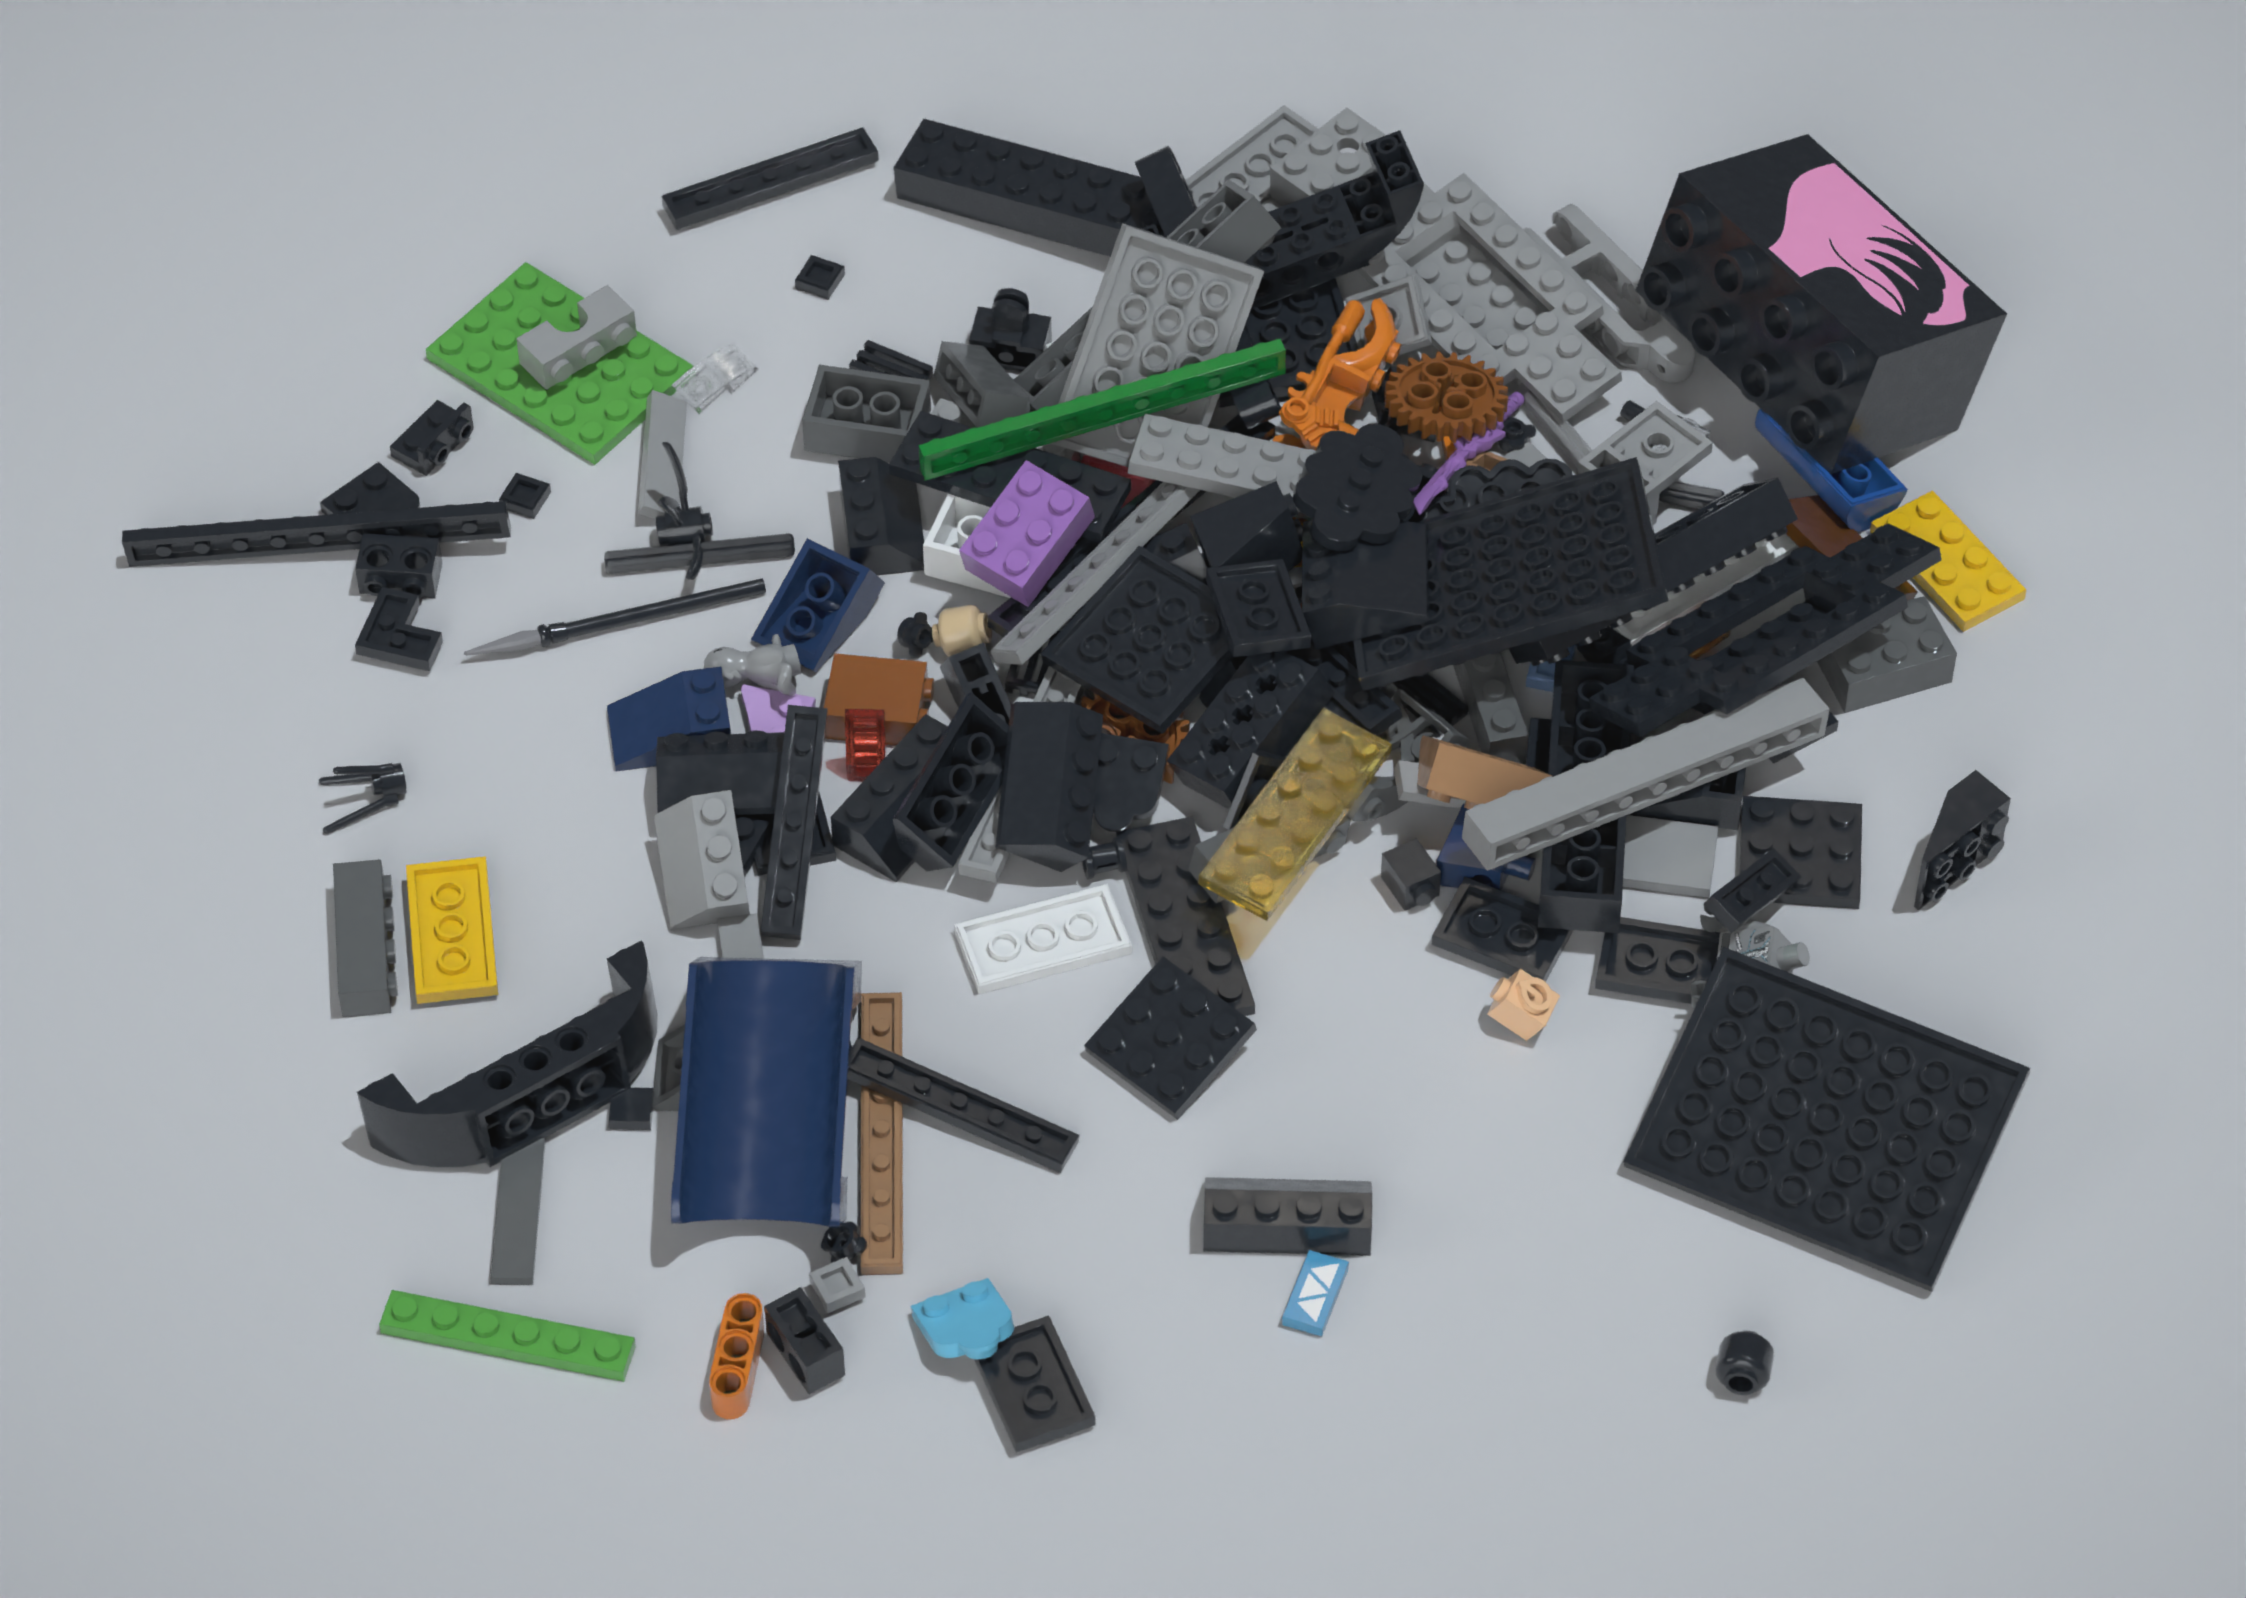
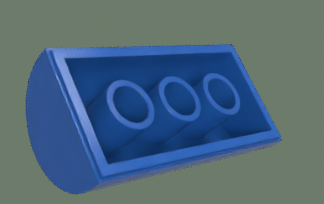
[1755,409,1908,531]

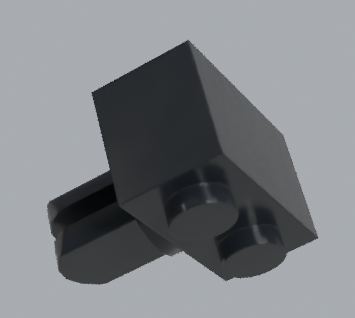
[969,288,1052,372]

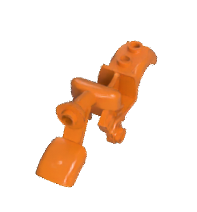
[1272,298,1402,450]

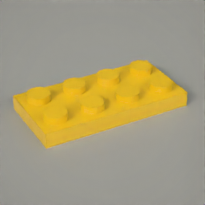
[1870,490,2026,632]
[406,856,499,1004]

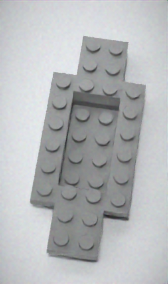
[1357,173,1622,423]

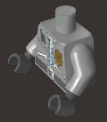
[1691,901,1810,1009]

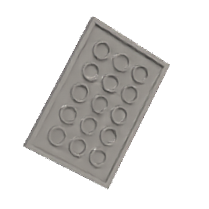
[1052,223,1264,467]

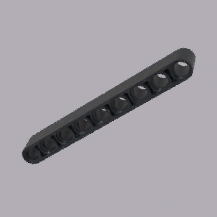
[1135,145,1281,430]

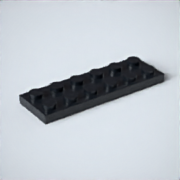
[889,411,1131,544]
[1116,816,1255,1016]

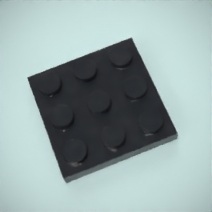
[1739,796,1862,909]
[1084,956,1257,1120]

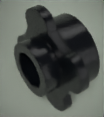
[1497,417,1536,453]
[897,612,933,658]
[821,1221,867,1263]

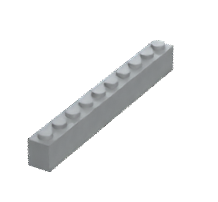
[1462,678,1830,871]

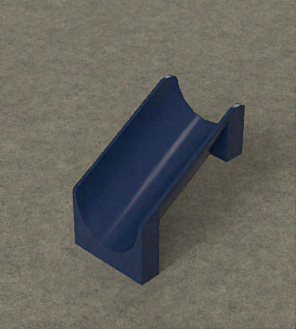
[671,957,862,1228]

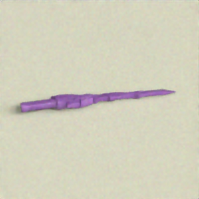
[1413,392,1525,515]

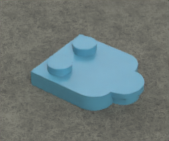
[910,1278,1014,1359]

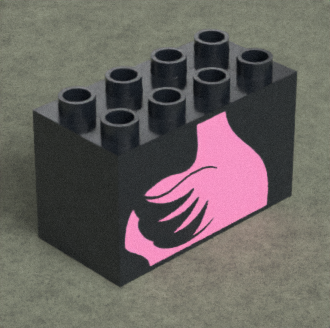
[1635,134,2008,474]

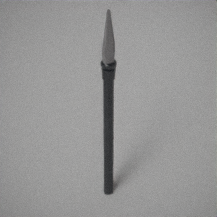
[464,578,766,656]

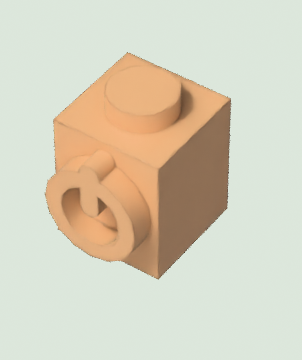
[1487,969,1560,1041]

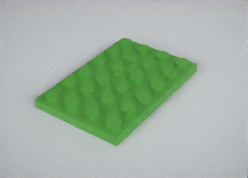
[426,262,694,465]

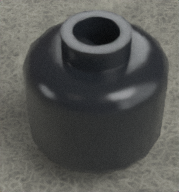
[1716,1330,1774,1395]

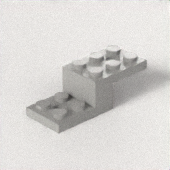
[1262,107,1385,212]
[1577,401,1713,525]

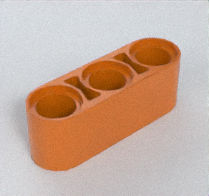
[709,1293,764,1419]

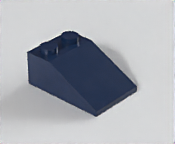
[751,538,885,672]
[607,666,731,771]

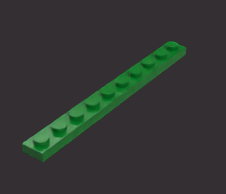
[919,339,1286,481]

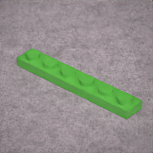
[379,1290,636,1381]

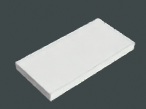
[954,884,1132,995]

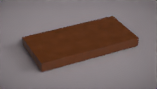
[1786,495,1918,601]

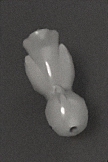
[704,634,801,696]

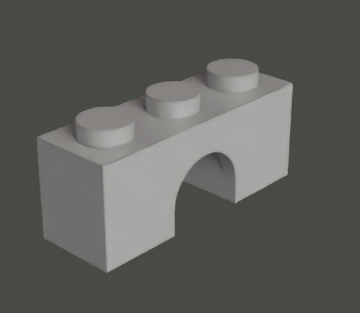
[516,285,637,390]

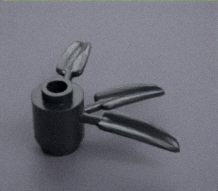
[656,442,713,580]

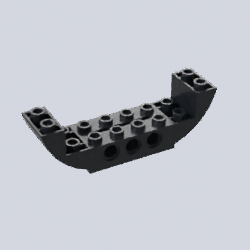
[1142,130,1424,311]
[357,940,658,1168]

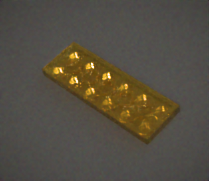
[1198,708,1392,921]

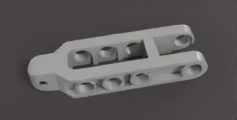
[1523,204,1695,383]

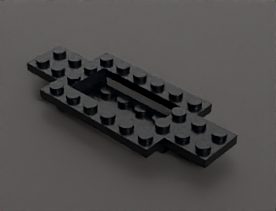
[1589,523,1942,737]

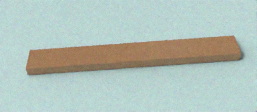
[861,992,903,1275]

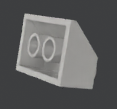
[654,790,750,930]

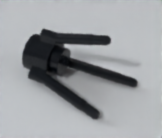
[319,763,407,834]

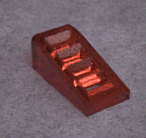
[845,709,887,782]

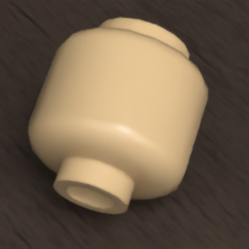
[932,605,992,657]

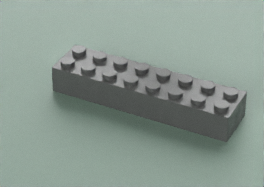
[1014,179,1281,412]

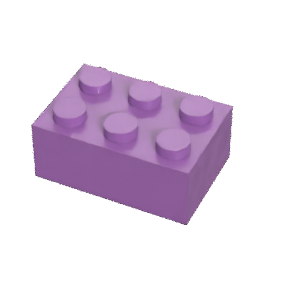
[959,460,1095,607]

